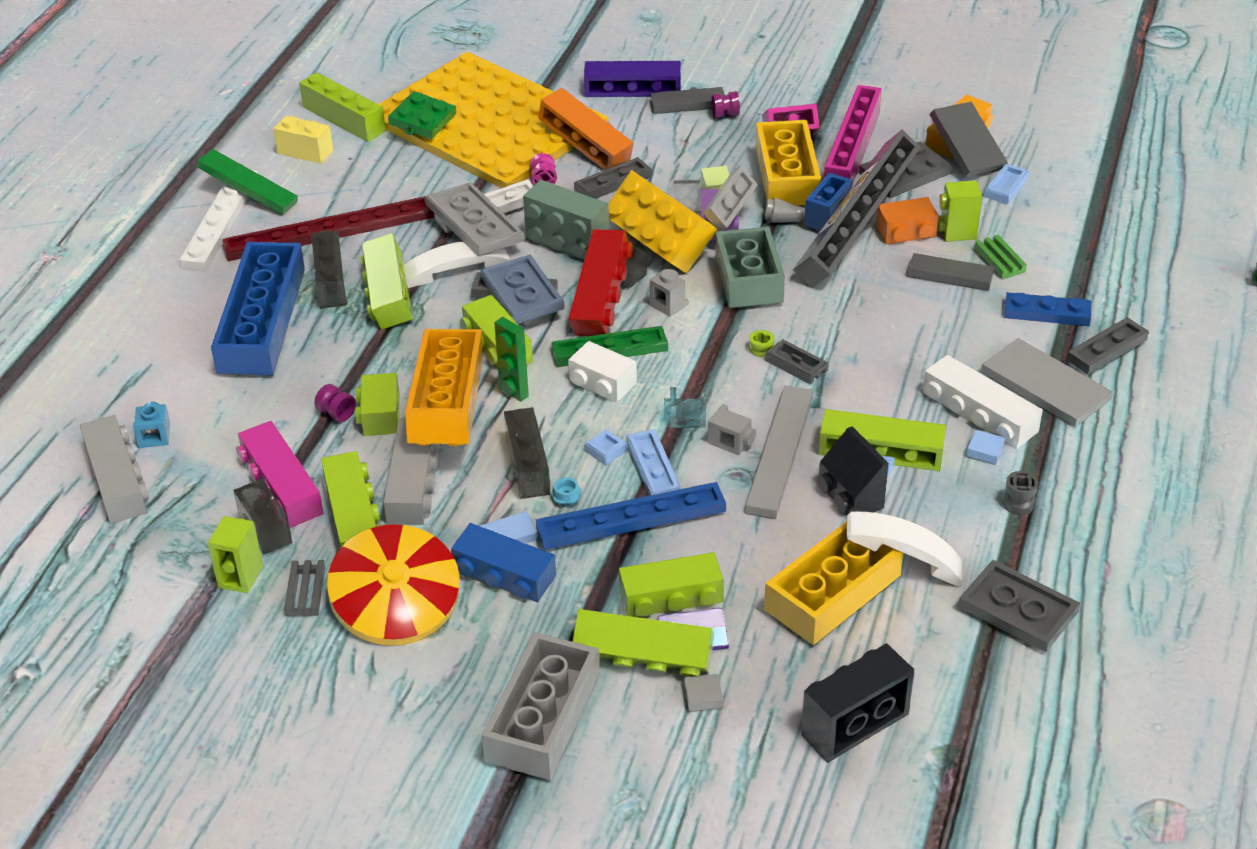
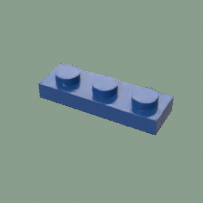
[1004,292,1091,327]

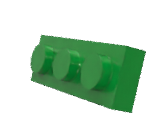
[494,317,529,402]

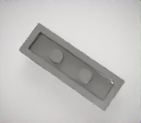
[703,165,758,231]

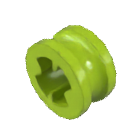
[749,330,774,357]

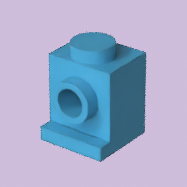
[133,401,170,448]

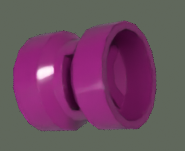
[711,91,740,118]
[314,384,356,422]

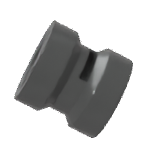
[1003,471,1038,515]

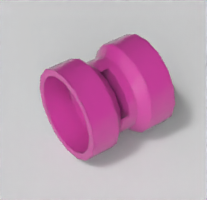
[530,153,557,185]

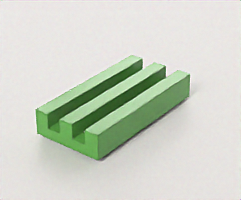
[974,235,1027,279]

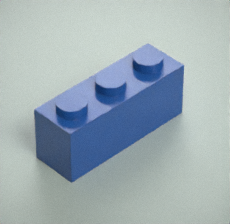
[451,523,556,603]

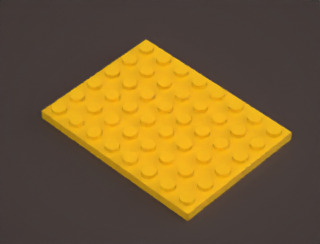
[378,51,609,188]

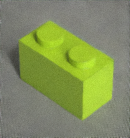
[937,180,983,242]
[355,372,400,436]
[208,516,263,593]

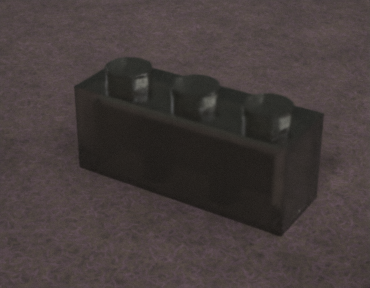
[311,230,347,309]
[504,407,551,499]

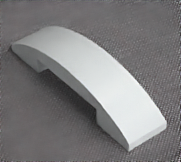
[404,242,510,288]
[847,512,963,587]

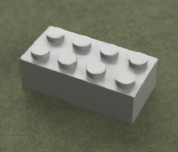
[481,632,600,780]

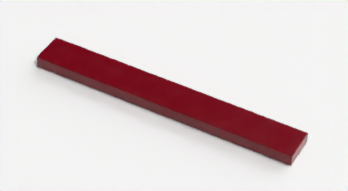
[222,196,435,261]

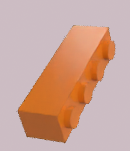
[538,88,634,170]

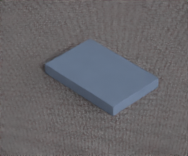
[480,254,565,324]

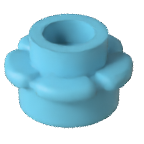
[551,477,582,506]

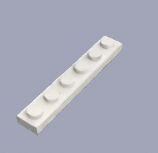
[179,170,258,271]

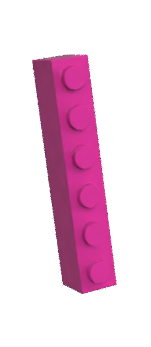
[824,85,882,184]

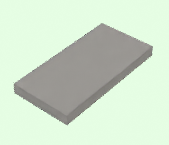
[425,182,525,256]
[981,338,1113,427]

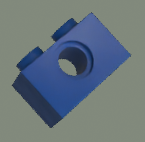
[804,173,853,231]

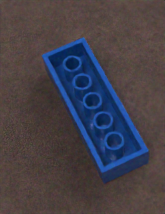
[211,242,305,375]

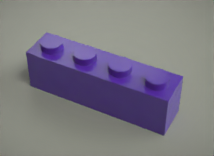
[584,61,681,97]

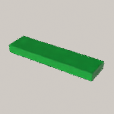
[197,149,298,215]
[551,326,668,367]

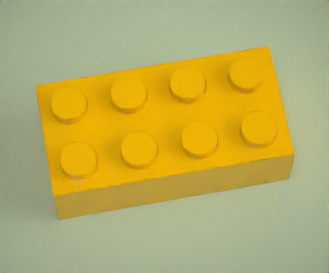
[755,120,821,206]
[608,170,717,274]
[764,521,903,645]

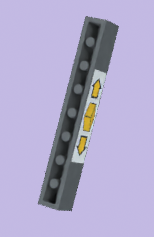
[793,129,920,288]

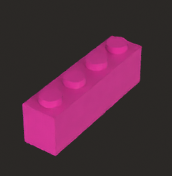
[236,421,324,528]

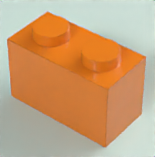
[876,197,939,244]

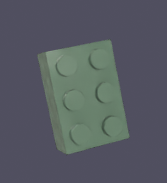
[523,180,609,260]
[715,226,785,308]

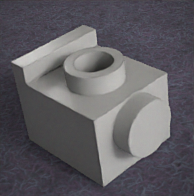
[650,269,689,317]
[708,404,756,455]

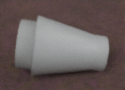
[764,197,804,223]

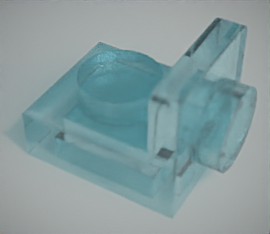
[664,387,706,428]

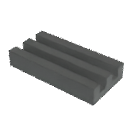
[765,339,828,385]
[284,560,325,616]

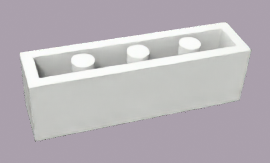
[922,355,1043,449]

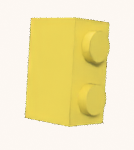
[273,116,333,164]

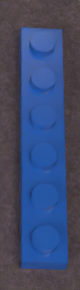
[535,482,726,550]

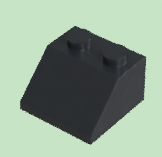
[817,426,889,515]

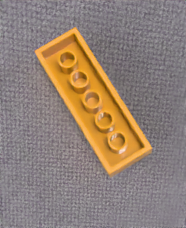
[405,329,483,446]

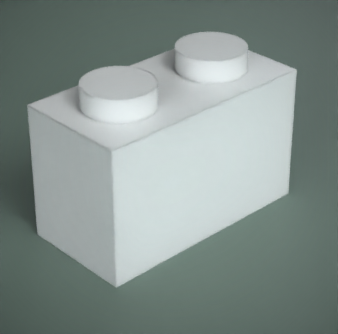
[568,341,637,402]

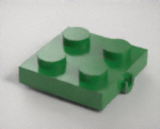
[388,91,456,139]

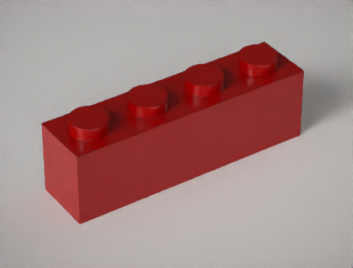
[568,229,632,336]

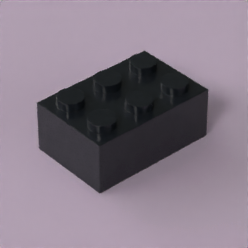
[801,643,915,763]

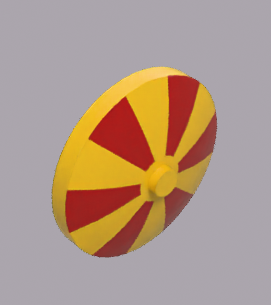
[327,524,460,646]

